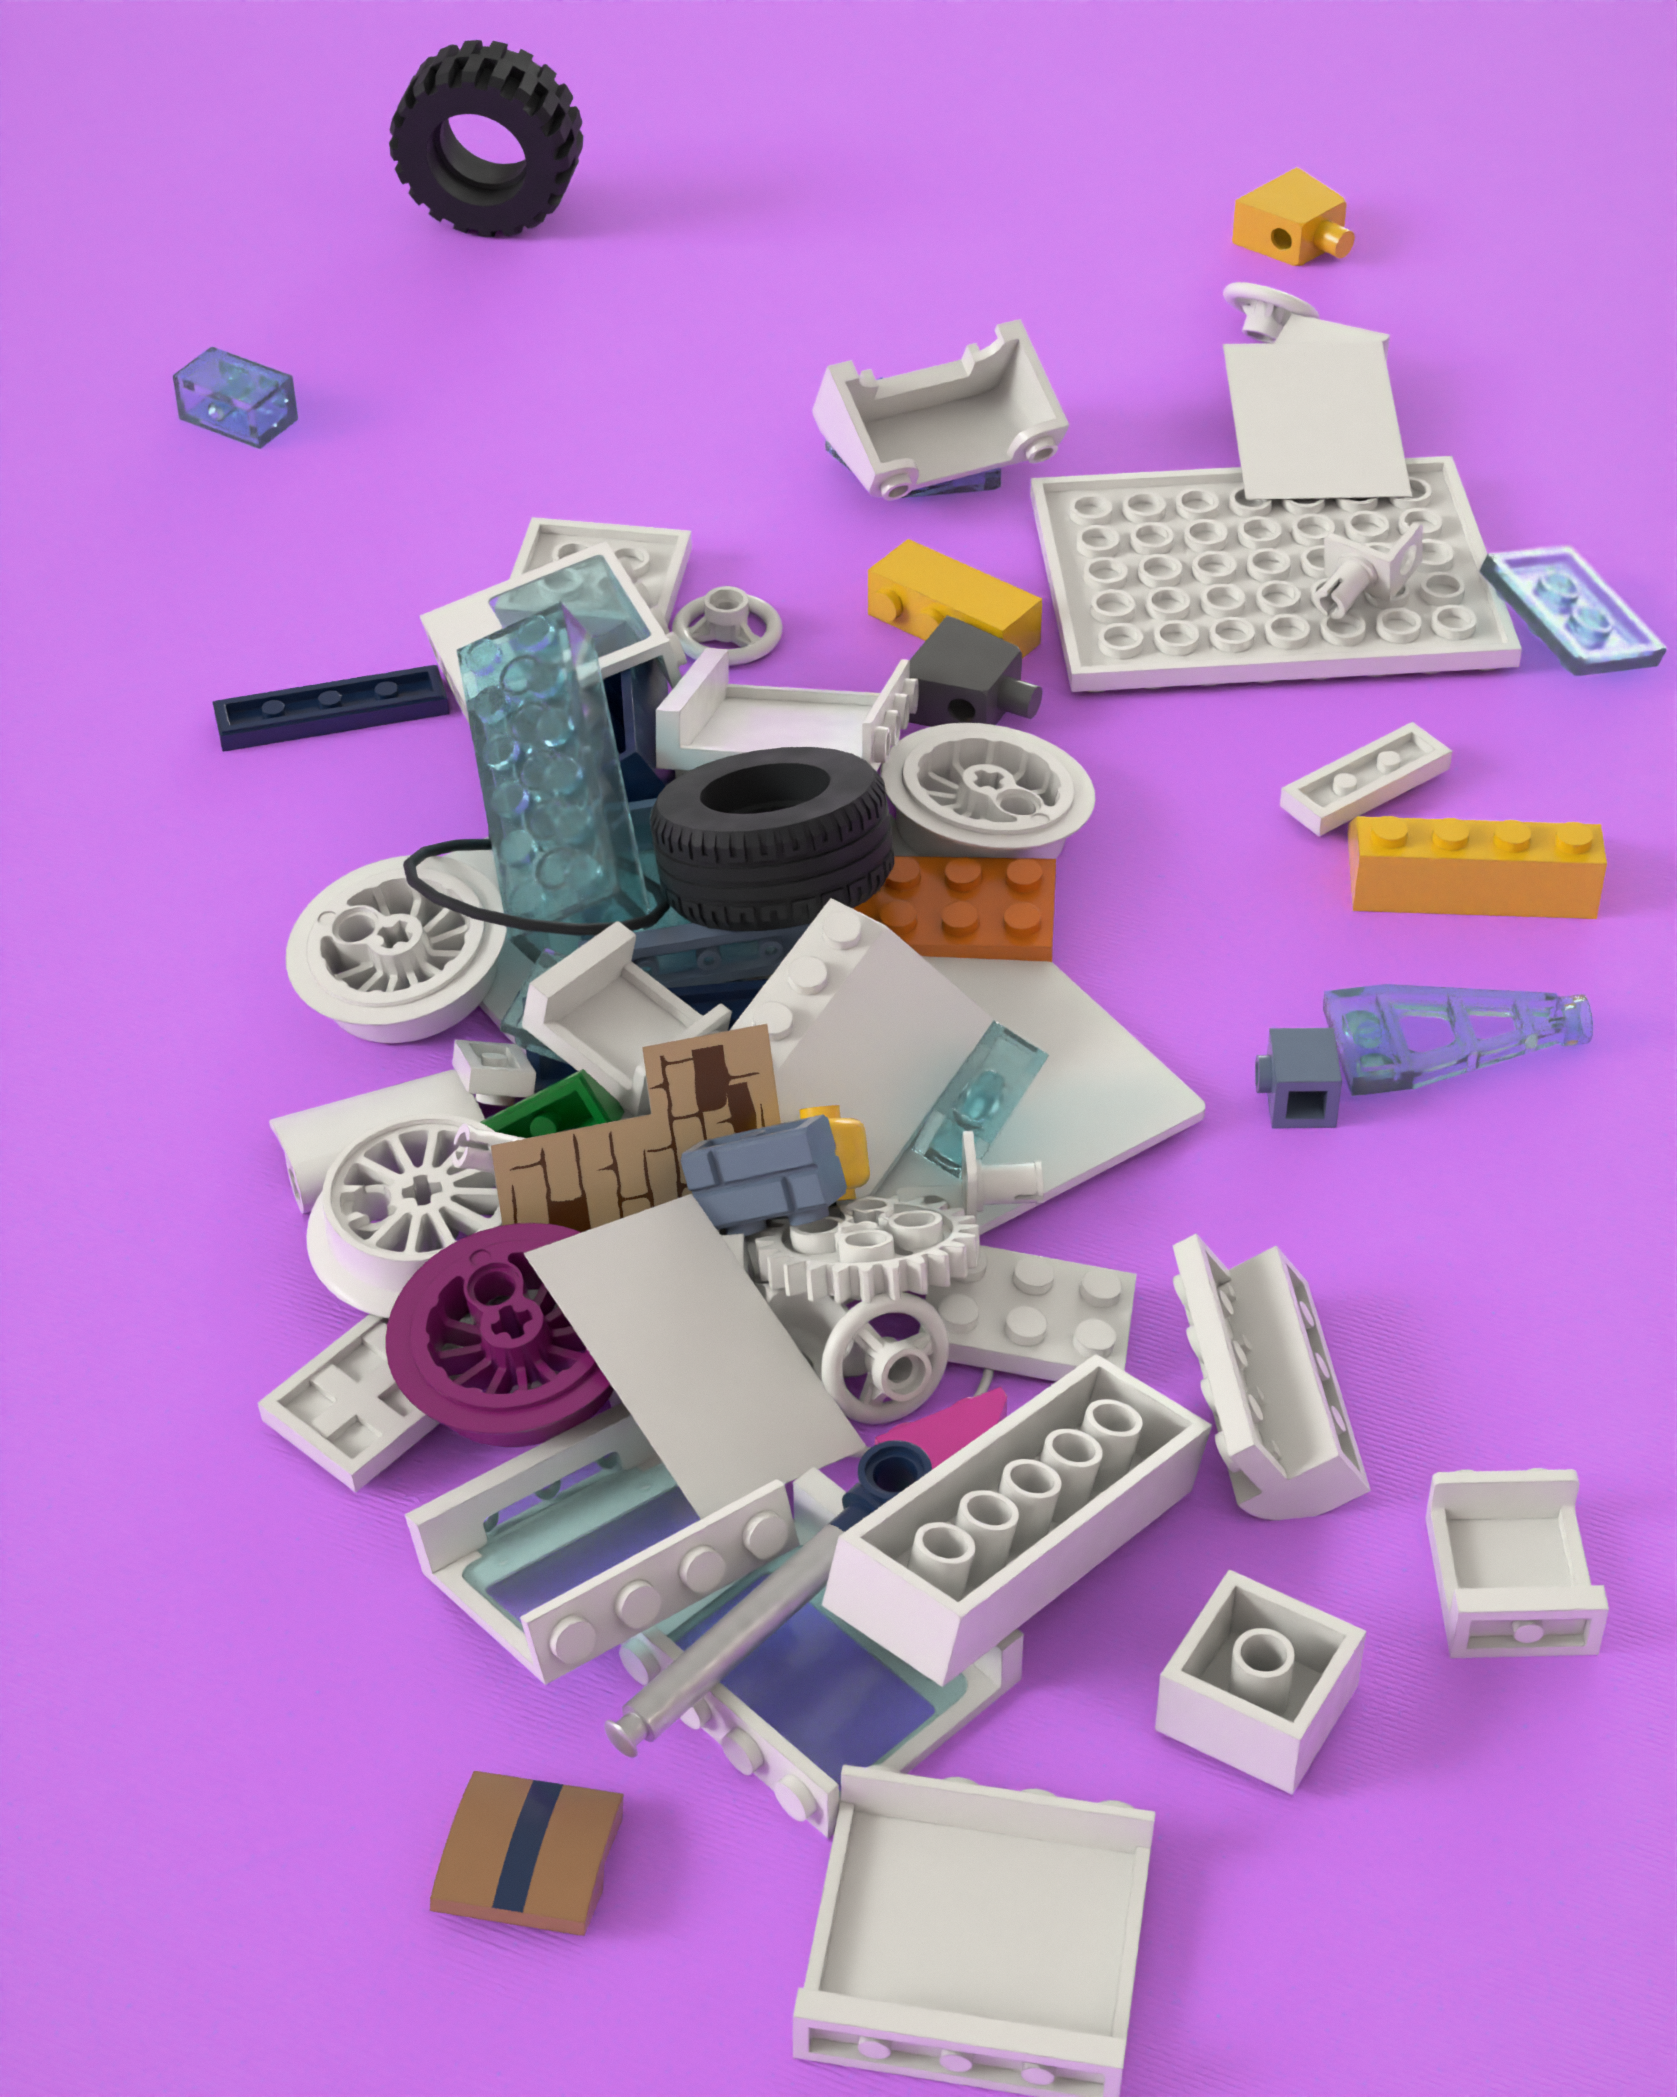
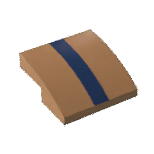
[430,1770,624,1936]

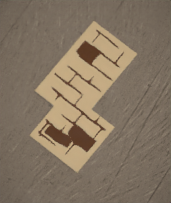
[490,1024,781,1232]

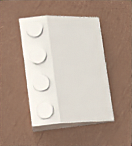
[730,898,995,1201]

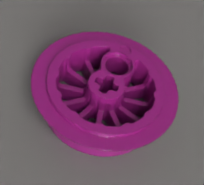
[385,1223,614,1447]

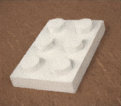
[919,1245,1137,1382]

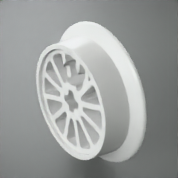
[881,723,1095,859]
[285,855,507,1043]
[306,1113,502,1318]

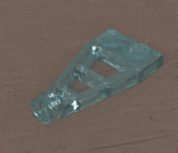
[1323,984,1593,1096]

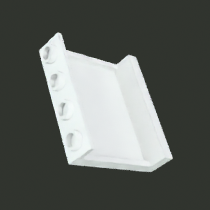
[656,648,919,771]
[793,1765,1156,2097]

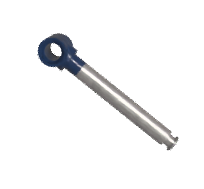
[604,1440,932,1758]

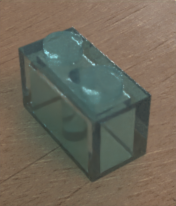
[172,346,298,449]
[912,1020,1049,1181]

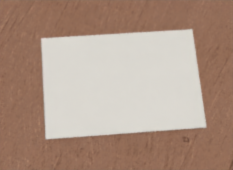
[1223,341,1412,500]
[524,1194,867,1519]

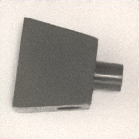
[909,616,1043,727]

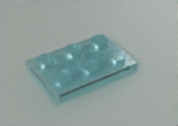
[1479,546,1667,677]

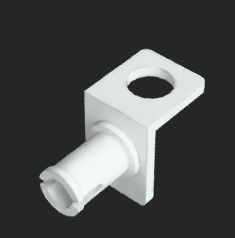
[1313,522,1423,619]
[896,1131,1044,1225]

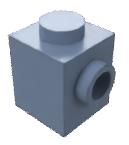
[1255,1028,1342,1128]

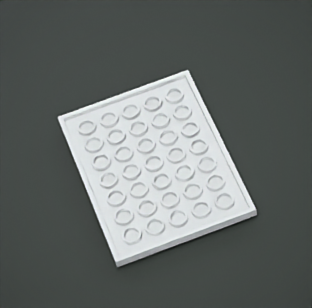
[1030,456,1522,693]

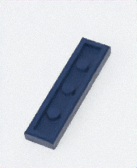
[212,665,449,752]

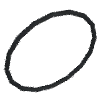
[403,838,670,936]

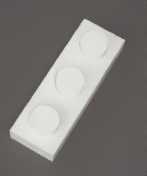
[1280,722,1452,837]

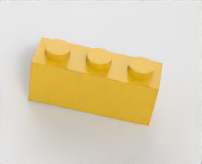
[868,539,1042,659]

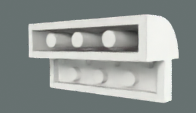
[1172,1233,1371,1520]

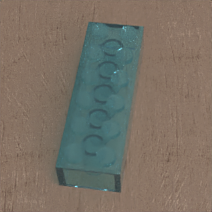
[456,602,654,973]

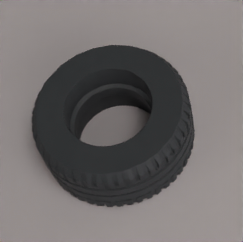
[650,747,894,931]

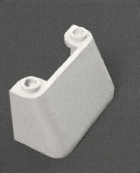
[812,319,1070,501]

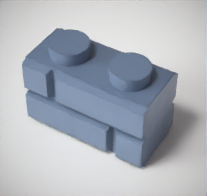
[680,1114,847,1237]

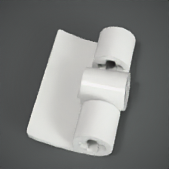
[269,1069,485,1214]

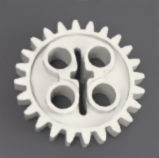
[755,1195,981,1304]

